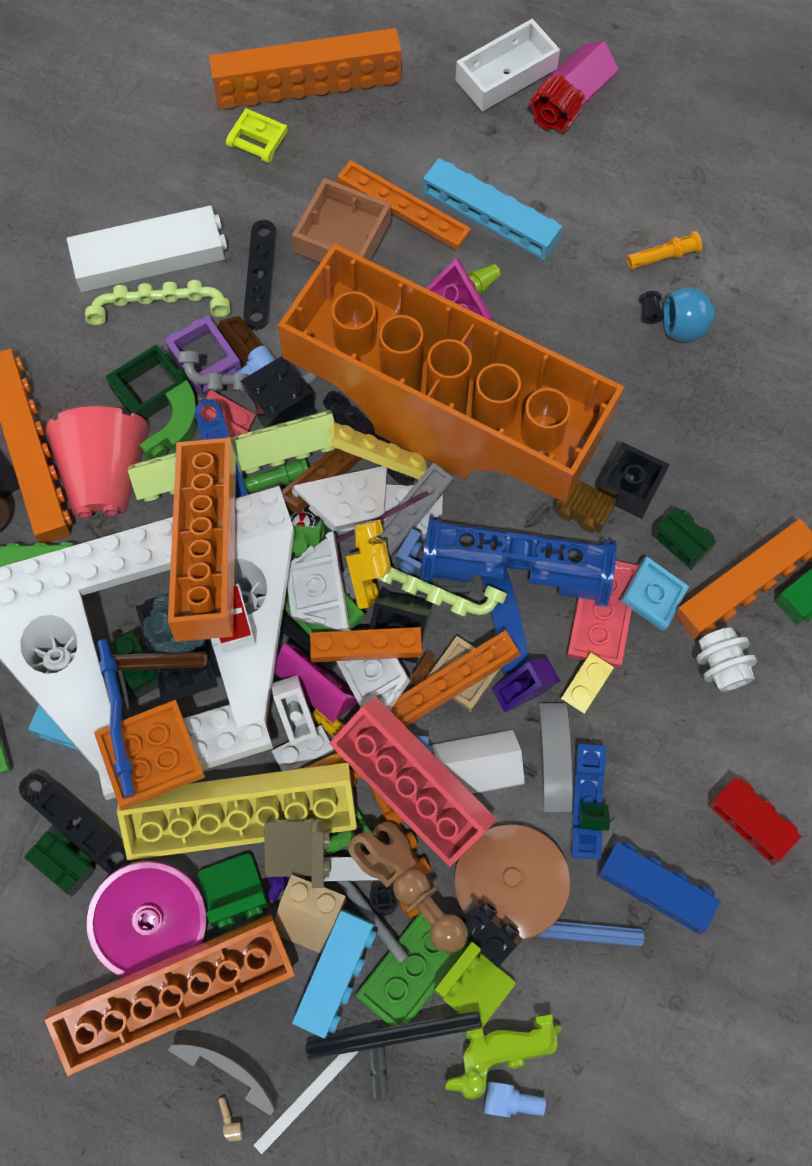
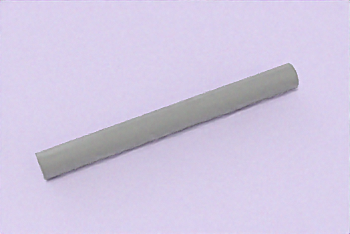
[337,881,409,965]

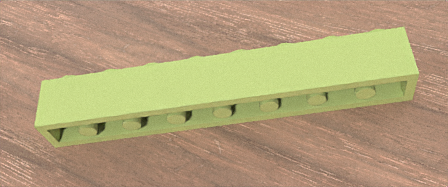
[128,410,335,502]

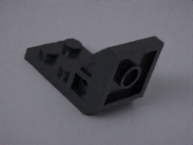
[136,596,218,704]

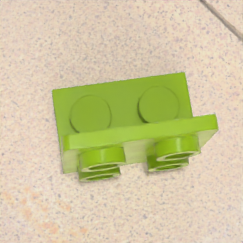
[434,942,515,1028]

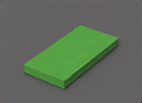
[355,912,471,1027]

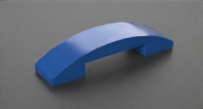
[480,567,529,673]
[572,744,606,860]

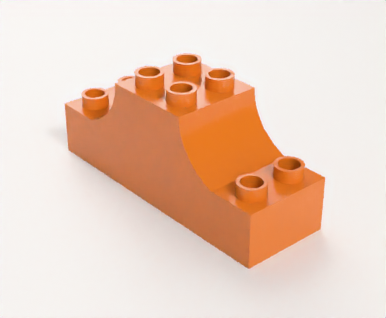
[278,243,624,503]

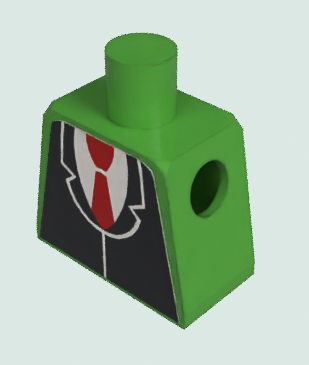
[287,505,329,554]

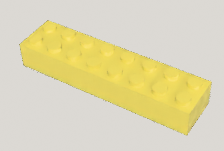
[117,763,357,860]

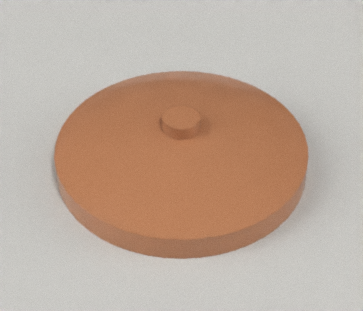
[454,825,570,941]

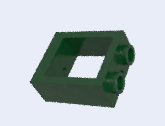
[105,344,188,420]

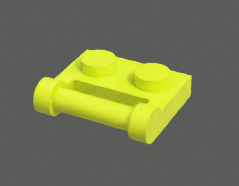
[226,108,288,163]

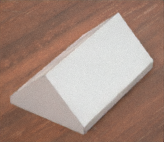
[432,730,525,794]

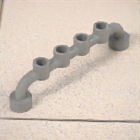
[178,351,318,391]

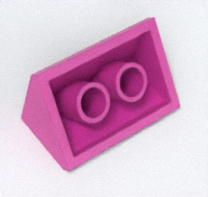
[539,41,619,105]
[426,258,493,321]
[274,643,357,723]

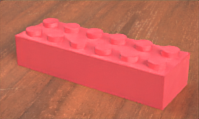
[329,697,497,867]

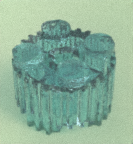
[143,595,205,653]

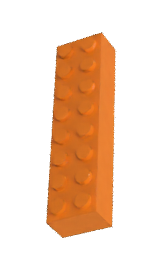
[209,28,402,110]
[168,437,236,642]
[44,914,295,1076]

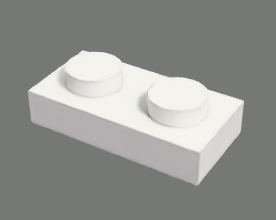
[272,725,334,771]

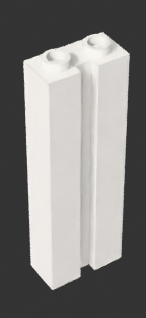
[67,205,227,292]

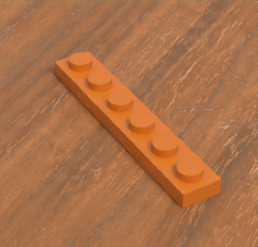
[337,160,471,251]
[390,630,521,727]

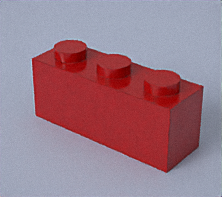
[709,777,802,865]

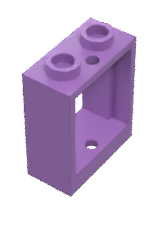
[165,316,241,394]

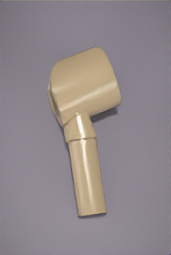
[218,1097,242,1141]

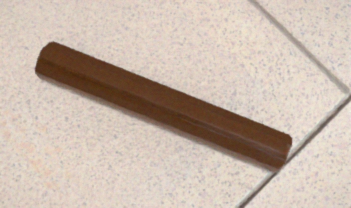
[100,651,208,670]

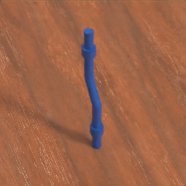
[97,639,135,798]

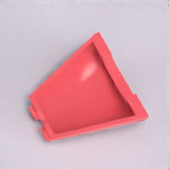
[46,406,150,518]

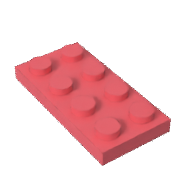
[567,561,639,668]

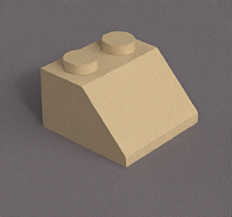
[274,875,347,954]

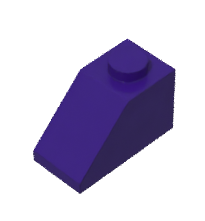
[492,658,560,712]

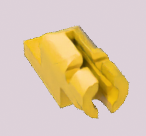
[346,520,391,609]

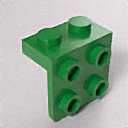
[197,854,269,929]

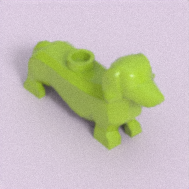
[445,1014,562,1100]

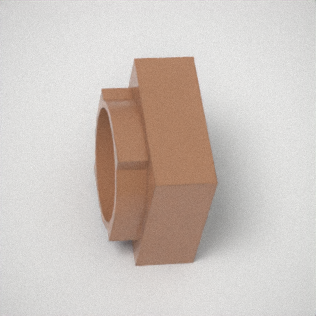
[292,178,391,263]

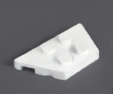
[291,466,387,532]
[287,532,350,631]
[336,658,410,710]

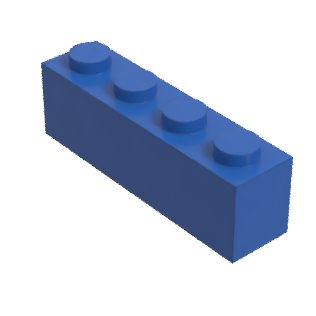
[598,842,721,935]

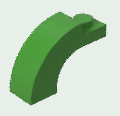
[140,380,198,460]

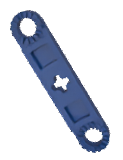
[195,398,248,499]

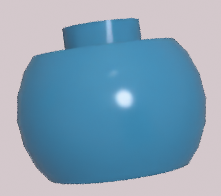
[663,287,715,342]

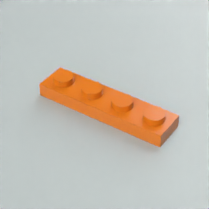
[310,627,422,662]

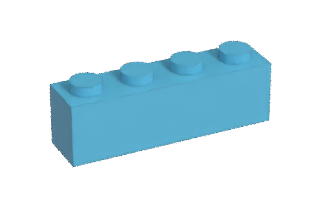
[292,910,377,1039]

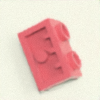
[195,389,255,437]

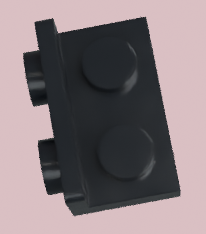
[461,899,523,968]

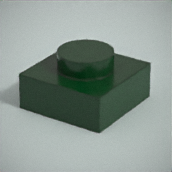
[579,802,610,831]

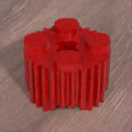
[528,74,585,133]

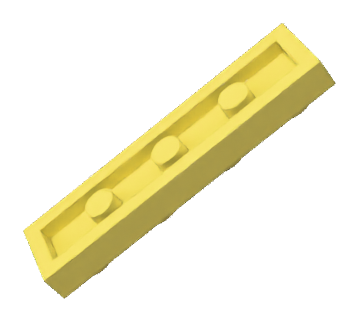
[329,422,427,480]

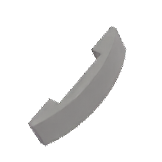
[539,703,572,813]
[168,1045,276,1116]

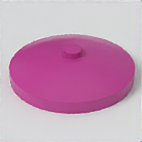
[87,861,206,977]

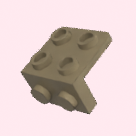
[264,819,329,888]

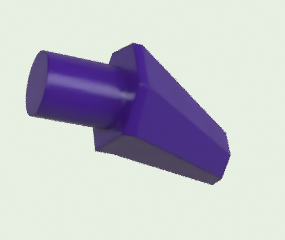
[266,877,287,902]

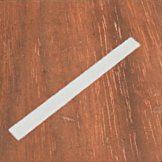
[254,1051,359,1154]

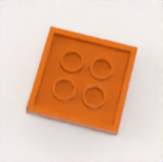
[94,700,205,811]

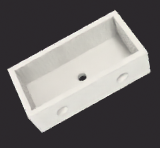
[455,19,560,112]

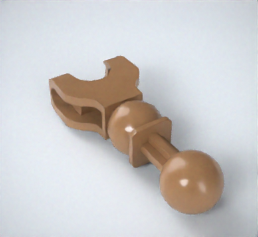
[348,822,468,953]

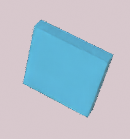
[620,556,689,631]

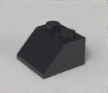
[369,589,433,664]

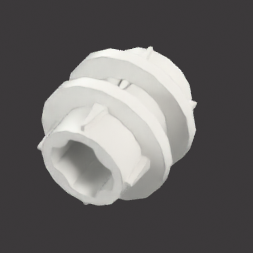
[696,627,758,692]

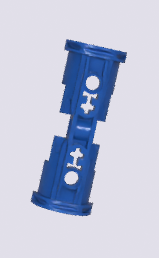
[421,515,617,607]

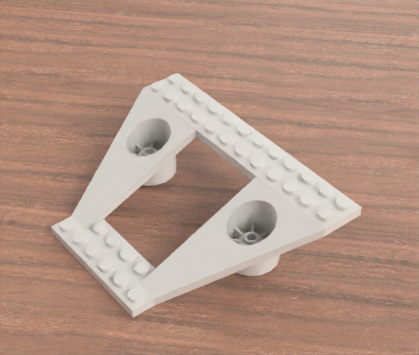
[0,486,294,800]

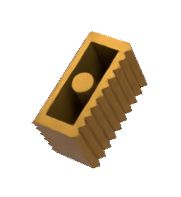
[553,481,617,534]

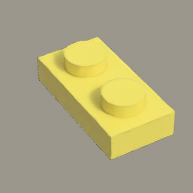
[561,652,614,714]

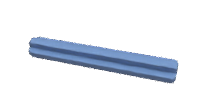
[537,922,644,947]

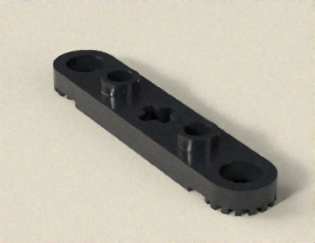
[243,220,276,331]
[323,391,416,486]
[18,774,132,875]

